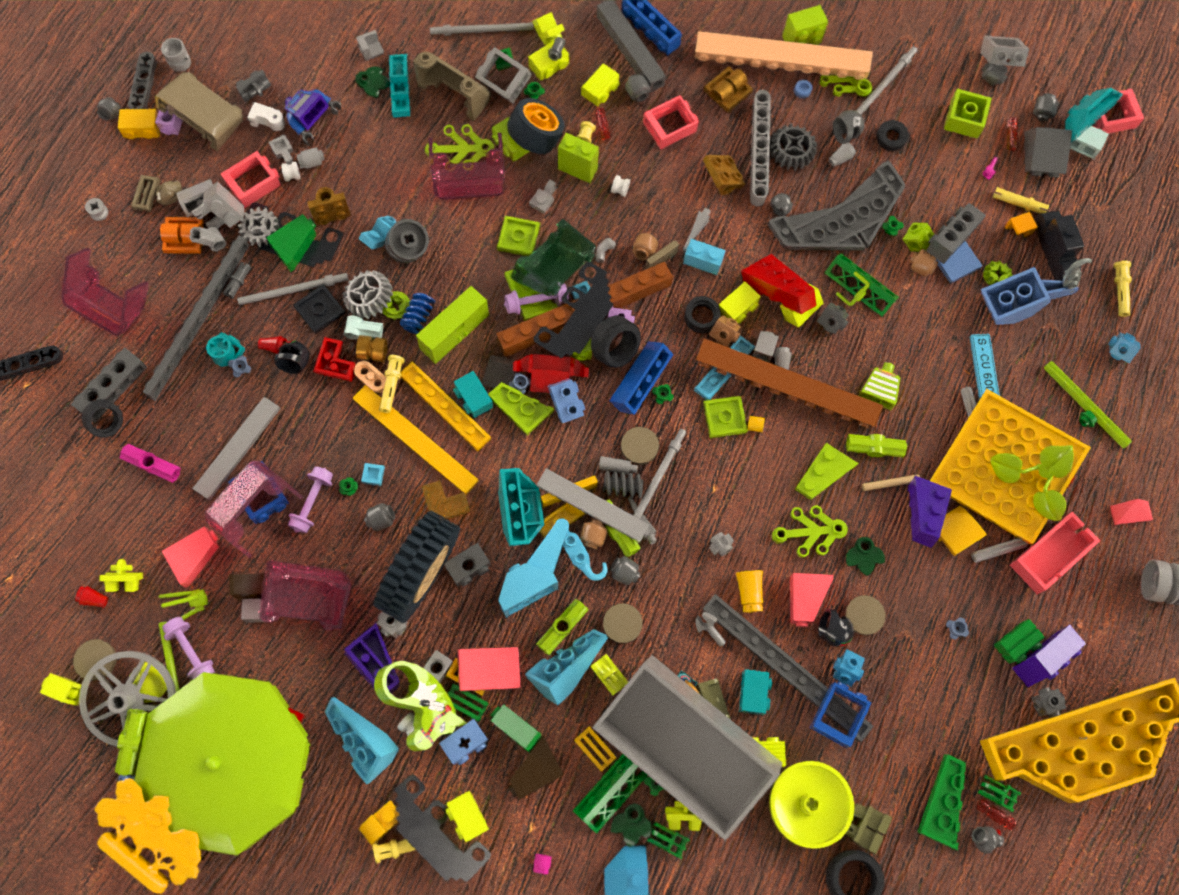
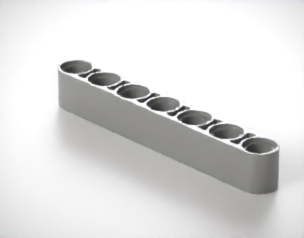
[750,90,771,206]

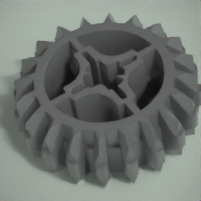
[769,123,817,171]

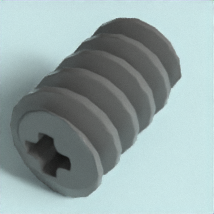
[603,471,643,498]

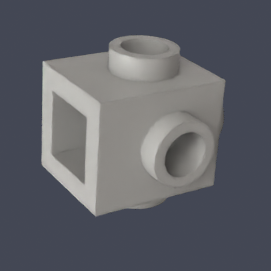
[377,612,408,639]

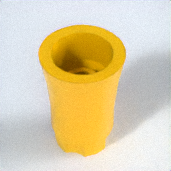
[735,570,763,613]

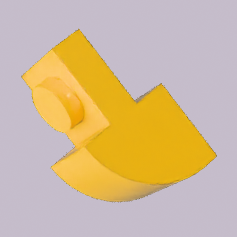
[359,800,399,846]

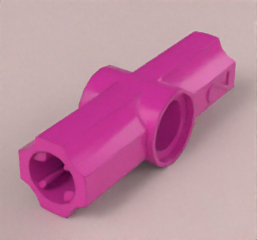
[120,444,181,483]

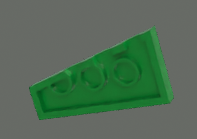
[918,754,966,850]

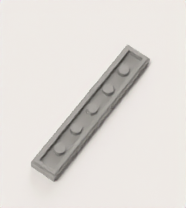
[192,397,281,501]
[537,468,649,543]

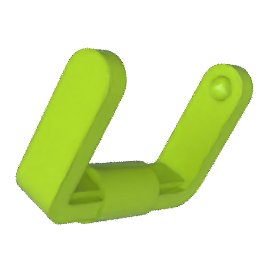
[836,271,870,306]

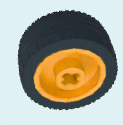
[507,98,565,154]

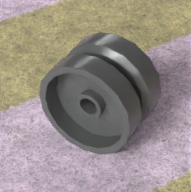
[385,219,429,263]

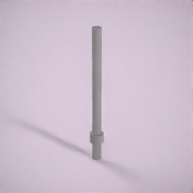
[430,23,533,36]
[856,46,918,115]
[237,273,349,305]
[633,429,686,519]

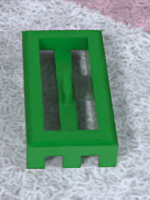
[448,684,489,722]

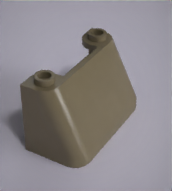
[413,52,491,121]
[155,72,243,151]

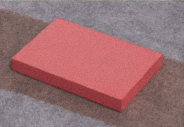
[457,647,521,691]

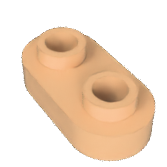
[354,361,386,393]

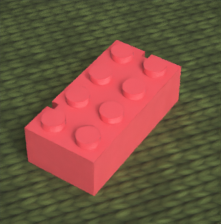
[1010,512,1100,595]

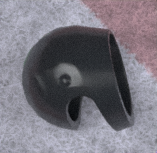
[274,340,309,374]
[818,608,854,647]

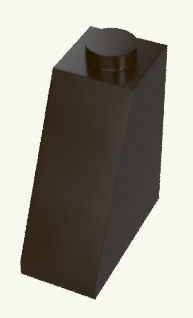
[229,572,291,602]
[508,737,564,800]

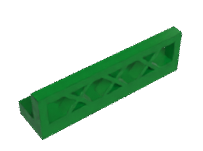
[824,253,899,317]
[573,754,648,834]

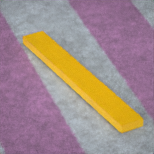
[353,385,479,495]

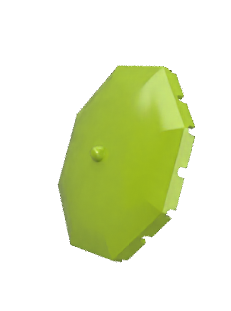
[134,672,310,855]

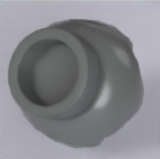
[97,97,121,120]
[972,826,1004,854]

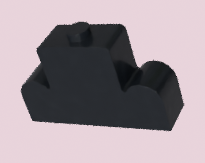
[1034,210,1084,281]

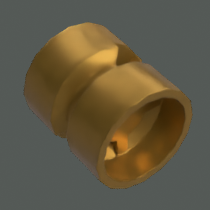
[356,335,388,362]

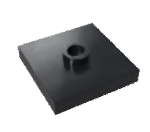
[293,284,346,334]

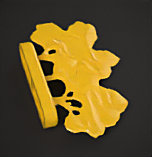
[94,778,201,894]

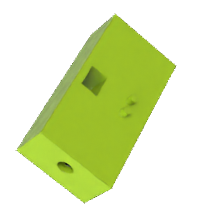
[416,286,489,364]

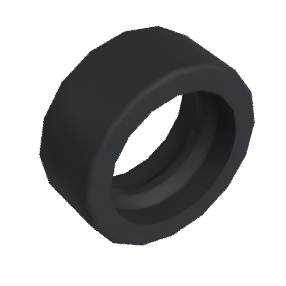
[684,296,721,334]
[81,399,123,438]

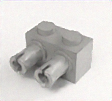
[192,181,244,228]

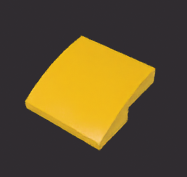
[938,506,987,556]

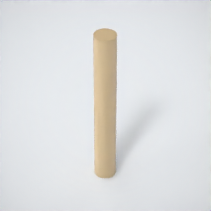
[862,474,920,491]

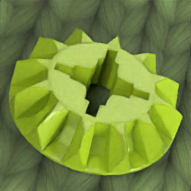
[983,260,1013,285]
[382,291,410,320]

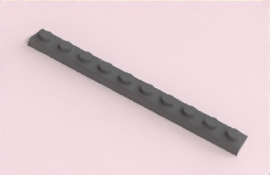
[143,235,250,401]
[702,594,874,743]

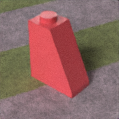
[162,526,219,588]
[790,573,833,627]

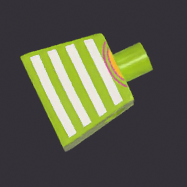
[858,362,900,410]

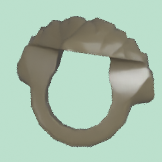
[156,181,182,205]

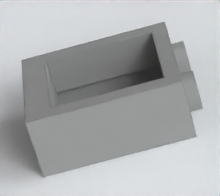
[981,36,1029,67]
[475,47,532,104]

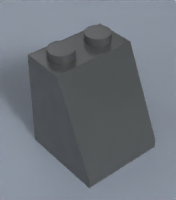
[1024,127,1072,178]

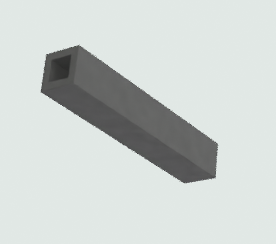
[597,0,666,93]

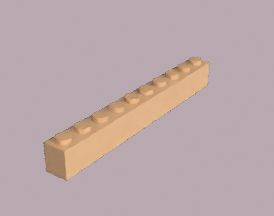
[695,31,873,80]

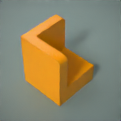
[1005,212,1038,237]

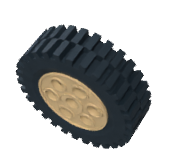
[373,510,460,623]

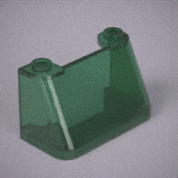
[511,219,596,297]

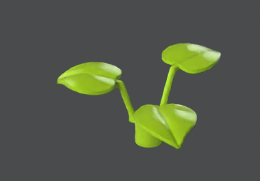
[990,445,1074,521]

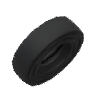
[876,120,909,151]

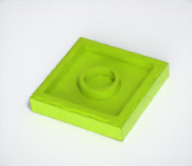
[497,216,540,257]
[703,396,748,438]

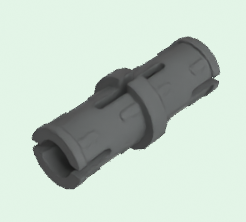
[223,261,251,299]

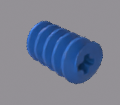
[400,293,436,334]

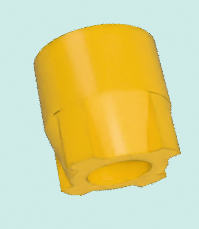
[747,416,765,433]

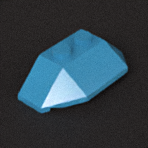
[604,846,648,895]

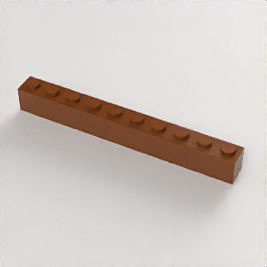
[496,262,673,357]
[695,339,883,429]

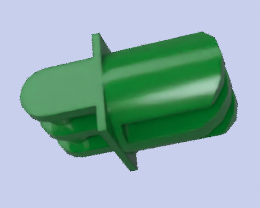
[977,774,1021,812]
[646,821,691,860]

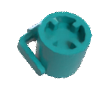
[206,332,245,367]

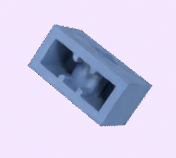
[439,719,489,766]

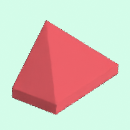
[1110,499,1153,525]

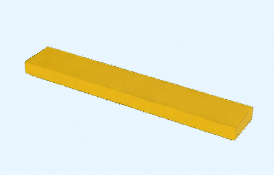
[400,361,491,452]

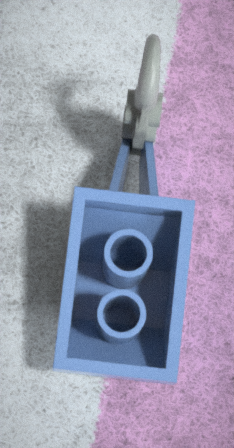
[981,258,1092,325]

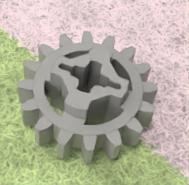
[238,207,280,247]

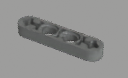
[128,52,157,109]

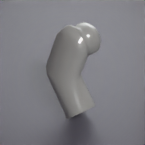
[596,238,616,263]

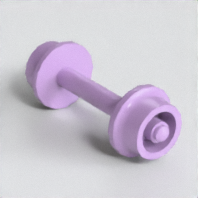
[504,282,569,315]
[288,467,333,533]
[162,617,215,679]

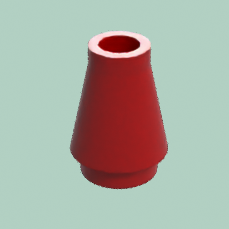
[258,336,288,354]
[75,586,109,608]

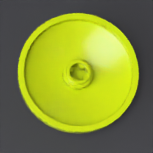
[769,761,854,848]

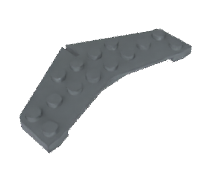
[768,160,905,250]

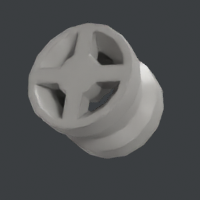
[85,198,108,221]

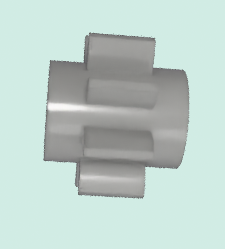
[709,532,734,557]

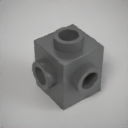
[817,302,849,334]
[1031,687,1067,718]

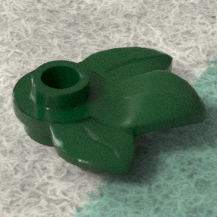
[355,66,391,98]
[846,537,885,576]
[611,804,652,847]

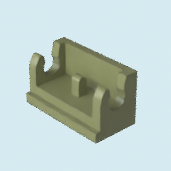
[697,678,730,719]

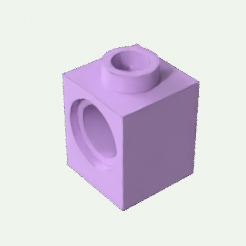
[155,110,183,135]

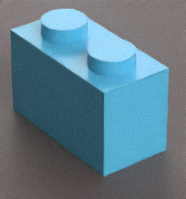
[683,239,726,275]

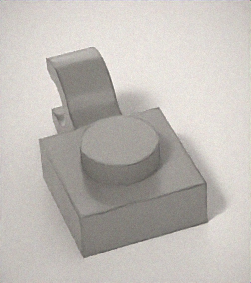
[269,134,294,165]
[529,180,556,214]

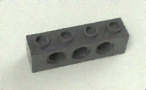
[926,203,987,264]
[71,348,147,424]

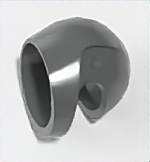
[833,110,865,144]

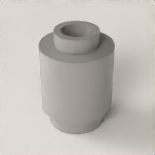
[297,147,325,169]

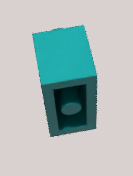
[453,371,493,418]
[739,669,772,715]

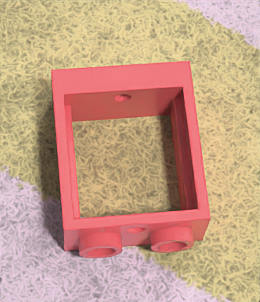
[1092,89,1144,133]
[643,95,699,149]
[221,151,281,208]

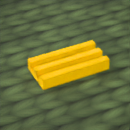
[574,726,617,772]

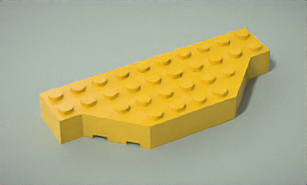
[980,678,1179,803]

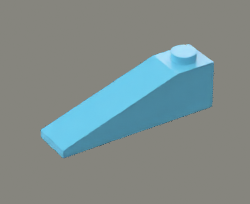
[525,629,608,705]
[325,697,399,784]

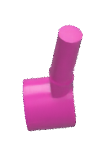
[982,157,998,180]

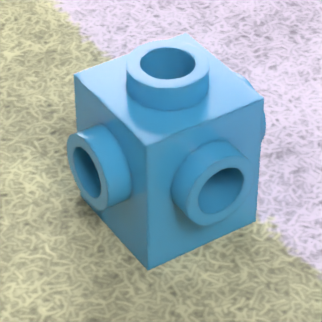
[1108,332,1141,363]
[833,649,865,686]

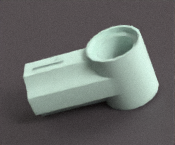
[344,316,383,340]

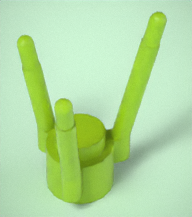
[159,589,208,620]

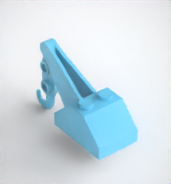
[498,518,608,617]

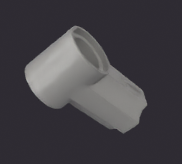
[189,227,226,251]

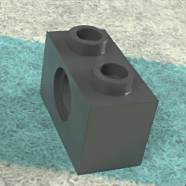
[444,542,491,587]

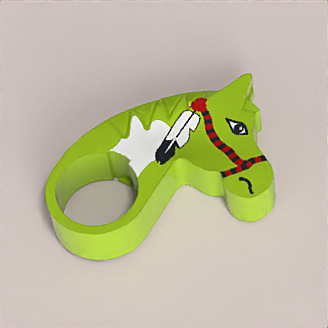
[374,661,467,751]

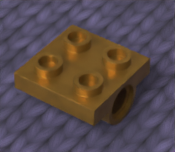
[704,67,753,113]
[702,155,746,195]
[307,187,351,225]

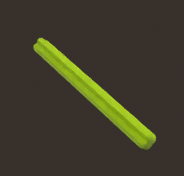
[1044,361,1132,448]

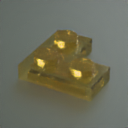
[421,480,471,519]

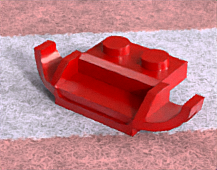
[513,354,589,393]

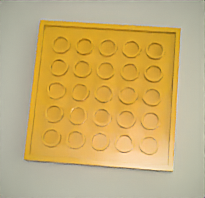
[930,389,1091,545]

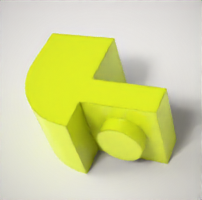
[532,12,565,45]

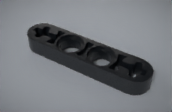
[0,345,63,381]

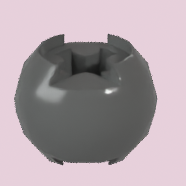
[770,193,793,216]

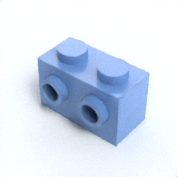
[548,378,585,423]

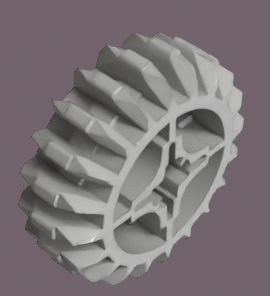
[343,270,393,319]

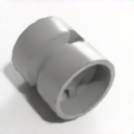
[161,38,191,72]

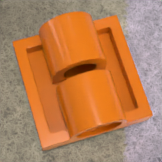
[160,217,204,254]

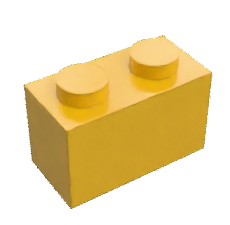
[118,109,160,139]

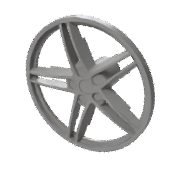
[79,651,176,746]

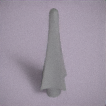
[683,208,711,252]
[628,497,657,544]

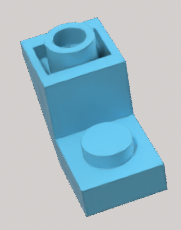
[359,215,396,249]

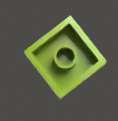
[782,5,828,45]
[944,89,992,139]

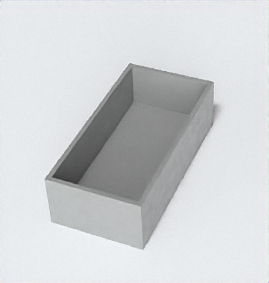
[592,655,782,841]

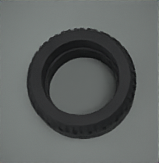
[591,316,641,368]
[826,850,885,895]

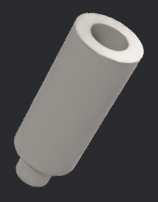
[599,456,638,475]

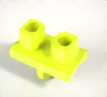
[100,559,143,592]
[590,654,628,696]
[665,801,702,831]

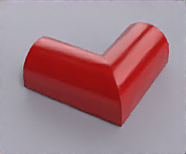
[313,337,356,382]

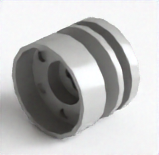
[1141,559,1179,606]

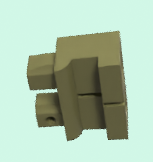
[845,803,893,854]

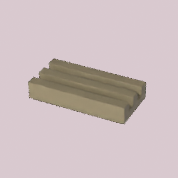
[131,175,160,212]
[645,240,679,269]

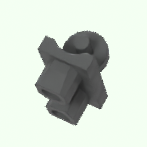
[236,70,271,102]

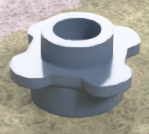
[228,356,251,377]
[509,373,531,394]
[946,618,969,640]

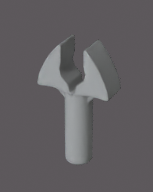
[696,612,726,647]

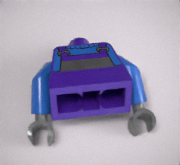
[285,90,341,146]

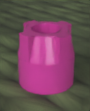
[533,854,552,874]

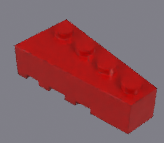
[741,254,817,314]

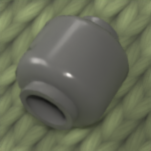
[981,62,1008,86]
[625,74,651,102]
[1033,93,1059,121]
[364,503,395,532]
[610,556,640,586]

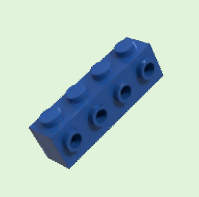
[621,0,682,56]
[609,341,673,415]

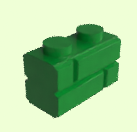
[994,619,1044,664]

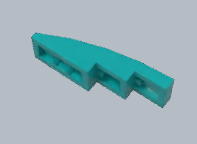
[389,54,410,118]

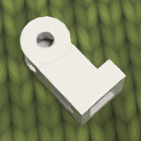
[248,102,285,131]

